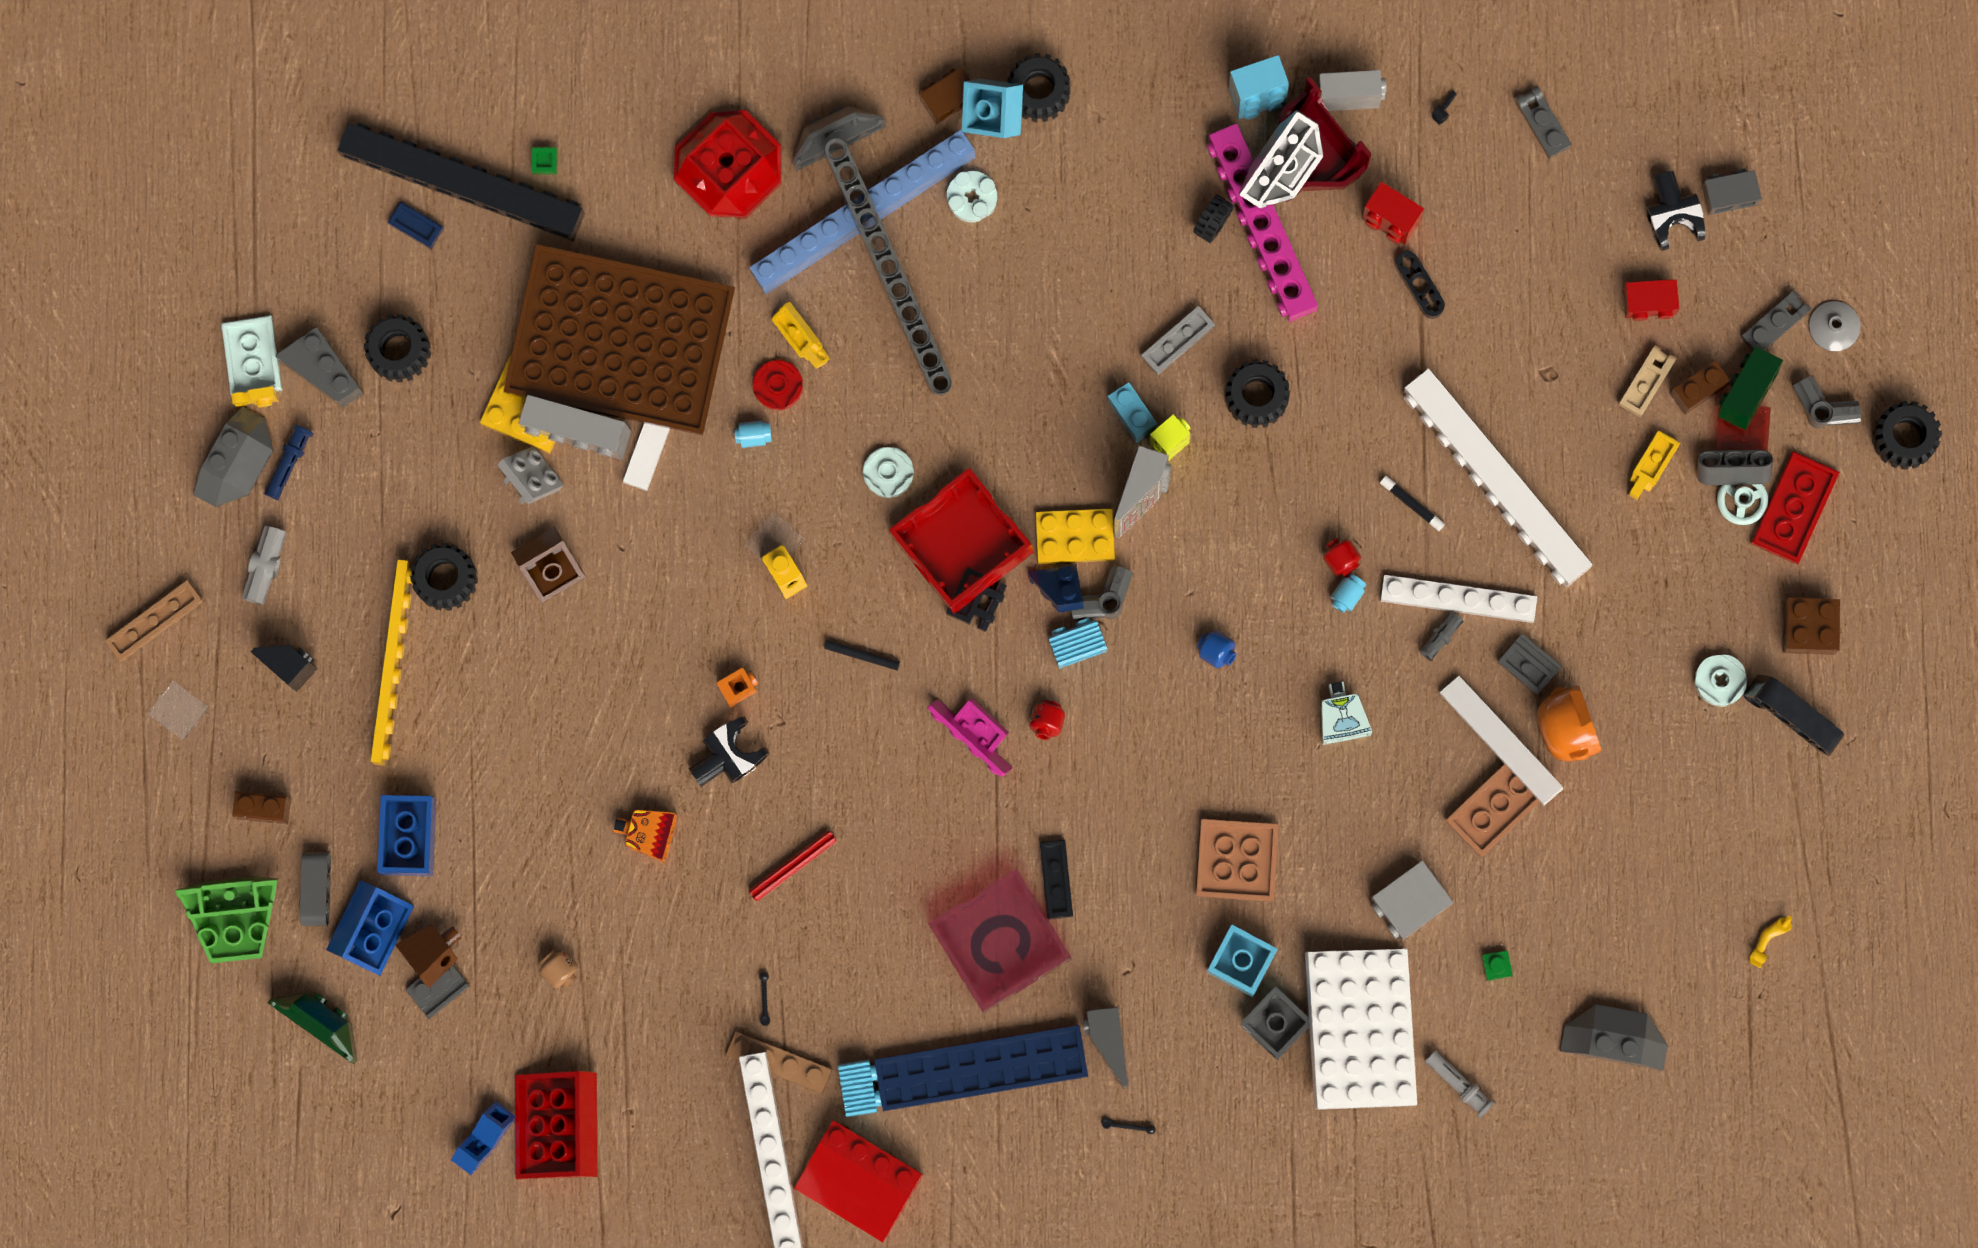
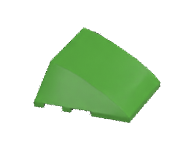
[175,876,278,963]

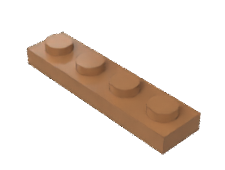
[105,580,204,663]
[726,1031,832,1094]

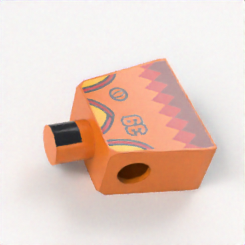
[614,810,678,863]

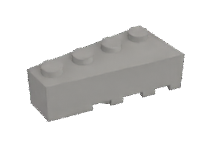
[519,395,632,460]

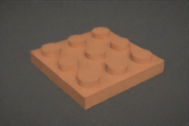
[1196,819,1279,902]

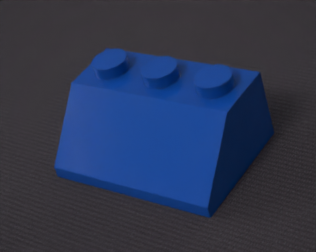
[326,880,414,976]

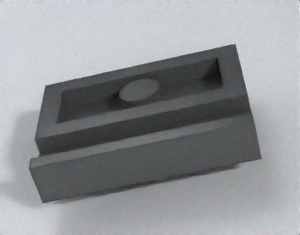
[1498,634,1562,695]
[406,965,470,1019]

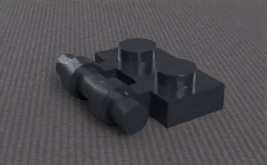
[946,567,1007,632]

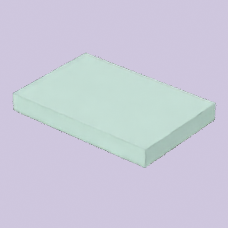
[221,315,282,397]

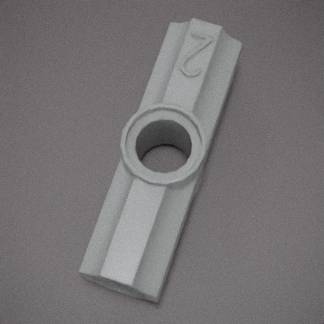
[242,526,287,605]

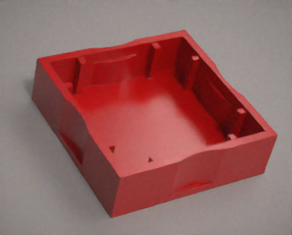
[889,468,1034,614]

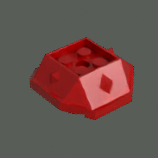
[673,110,782,219]

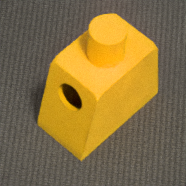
[760,544,807,599]

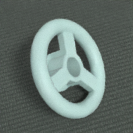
[1717,484,1768,525]

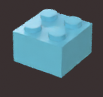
[962,79,1023,138]
[1207,925,1278,997]

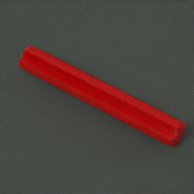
[749,831,836,901]

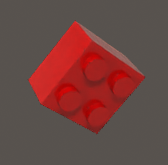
[1362,182,1424,245]

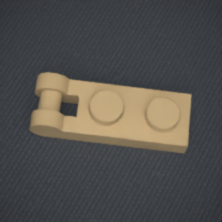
[1619,345,1677,418]

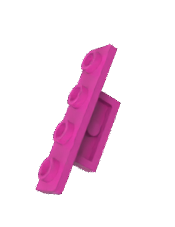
[927,698,1013,777]

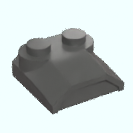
[1240,986,1310,1060]

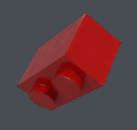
[1623,279,1680,321]

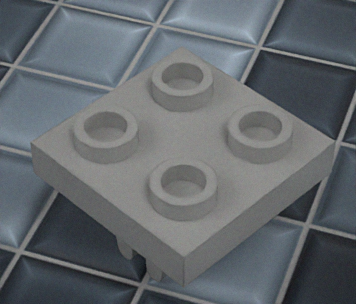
[498,446,564,505]

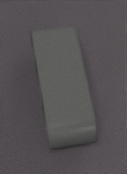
[1697,450,1773,485]
[300,852,331,926]

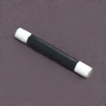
[1380,476,1445,531]

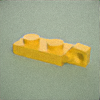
[771,302,830,369]
[1628,430,1680,500]

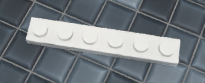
[1380,575,1537,623]

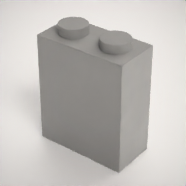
[1318,70,1386,111]
[1371,861,1454,941]

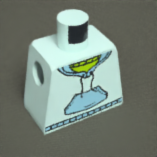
[1321,682,1372,745]

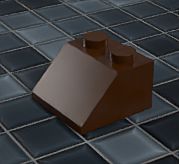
[511,526,585,603]

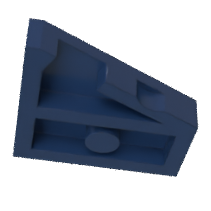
[1028,564,1084,612]

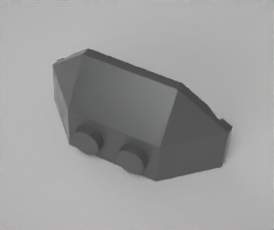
[793,106,886,172]
[193,407,273,507]
[1560,1004,1668,1071]

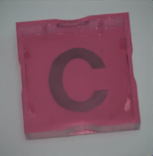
[928,869,1071,1014]

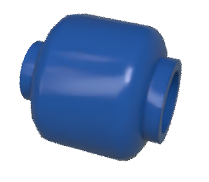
[1197,630,1237,669]

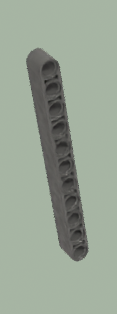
[824,138,952,396]

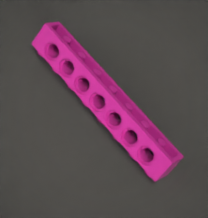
[1206,124,1318,322]

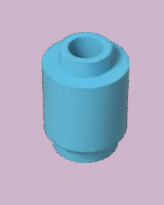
[734,420,772,448]
[1330,573,1366,613]

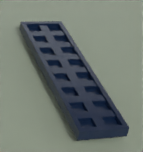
[875,1025,1088,1112]

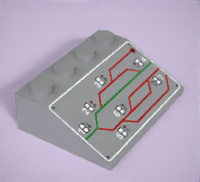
[1114,446,1172,538]

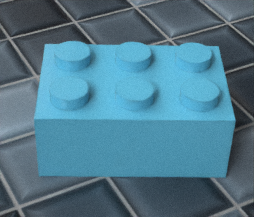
[1229,55,1289,120]

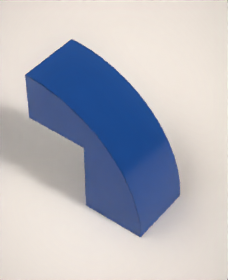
[451,1101,516,1175]

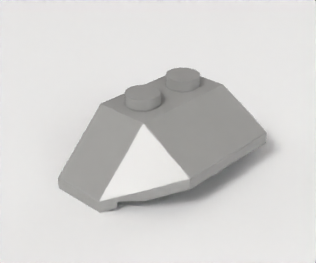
[1239,110,1323,208]

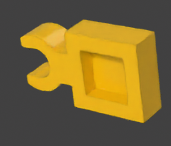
[231,386,279,407]

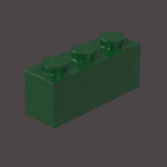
[1717,346,1783,430]

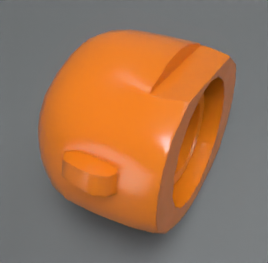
[1537,686,1601,762]

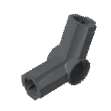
[1792,376,1861,429]
[1072,566,1133,620]

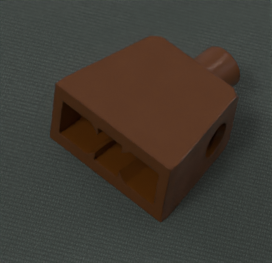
[395,925,462,988]

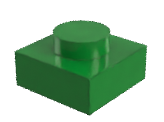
[531,147,558,175]
[1482,951,1513,981]

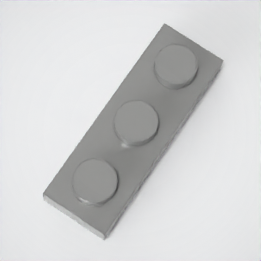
[1141,306,1215,376]

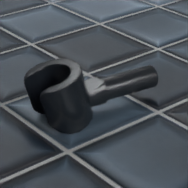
[1432,91,1457,125]

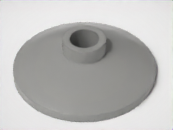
[1809,301,1860,352]

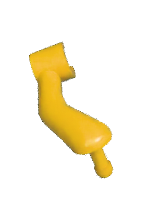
[1749,916,1792,968]

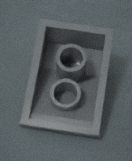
[1083,1007,1128,1089]

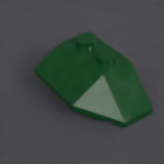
[267,992,357,1064]

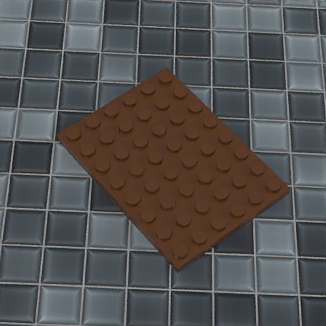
[503,244,735,436]

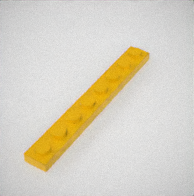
[371,560,412,766]

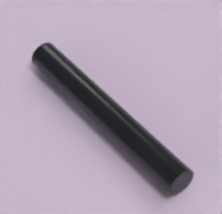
[824,639,901,671]

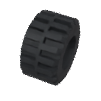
[1007,53,1071,122]
[364,314,431,382]
[1225,359,1290,428]
[1872,401,1942,470]
[410,543,478,611]

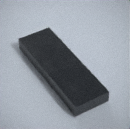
[1040,840,1073,920]

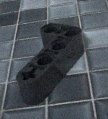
[1743,674,1845,756]

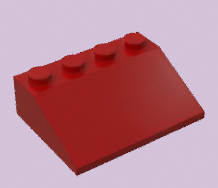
[515,1071,598,1179]
[794,1120,924,1243]

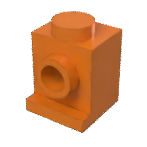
[716,668,758,708]

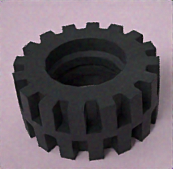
[1193,194,1234,243]

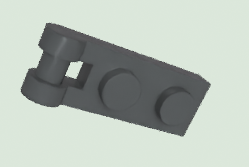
[1514,85,1572,159]
[1741,290,1812,351]

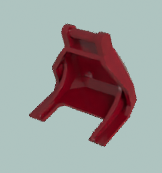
[1278,77,1371,202]

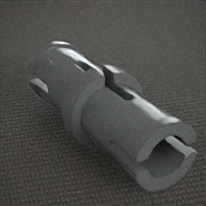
[1419,611,1464,661]

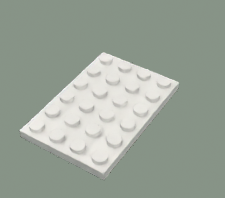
[1305,949,1417,1110]

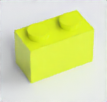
[1150,415,1190,460]

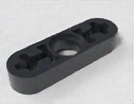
[1395,251,1445,319]

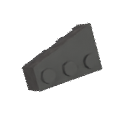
[275,327,363,408]

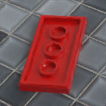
[1751,451,1840,565]

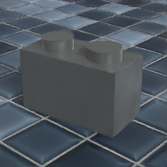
[1702,169,1762,215]

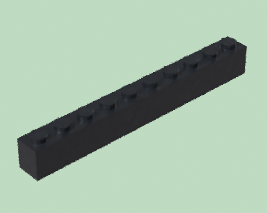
[337,122,585,241]

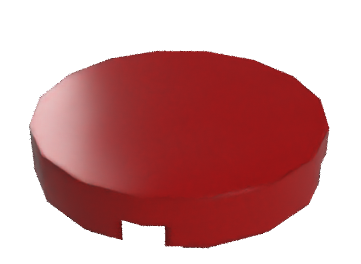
[753,360,803,410]

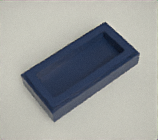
[387,202,444,249]

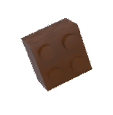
[1783,598,1840,655]

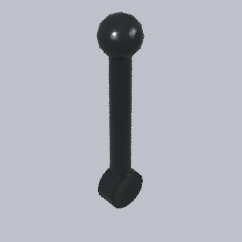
[759,972,771,1026]
[1102,1118,1156,1135]

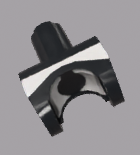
[1646,171,1705,251]
[688,717,770,787]

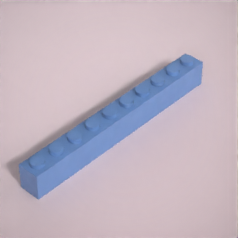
[749,130,976,295]

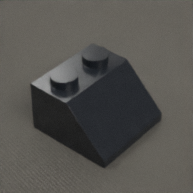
[250,645,317,692]

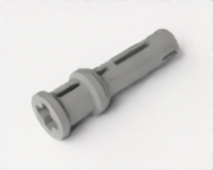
[1425,1050,1496,1118]

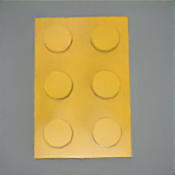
[1036,509,1115,564]

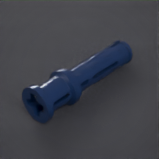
[264,424,314,501]

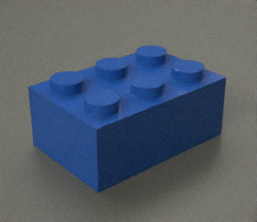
[377,795,437,877]

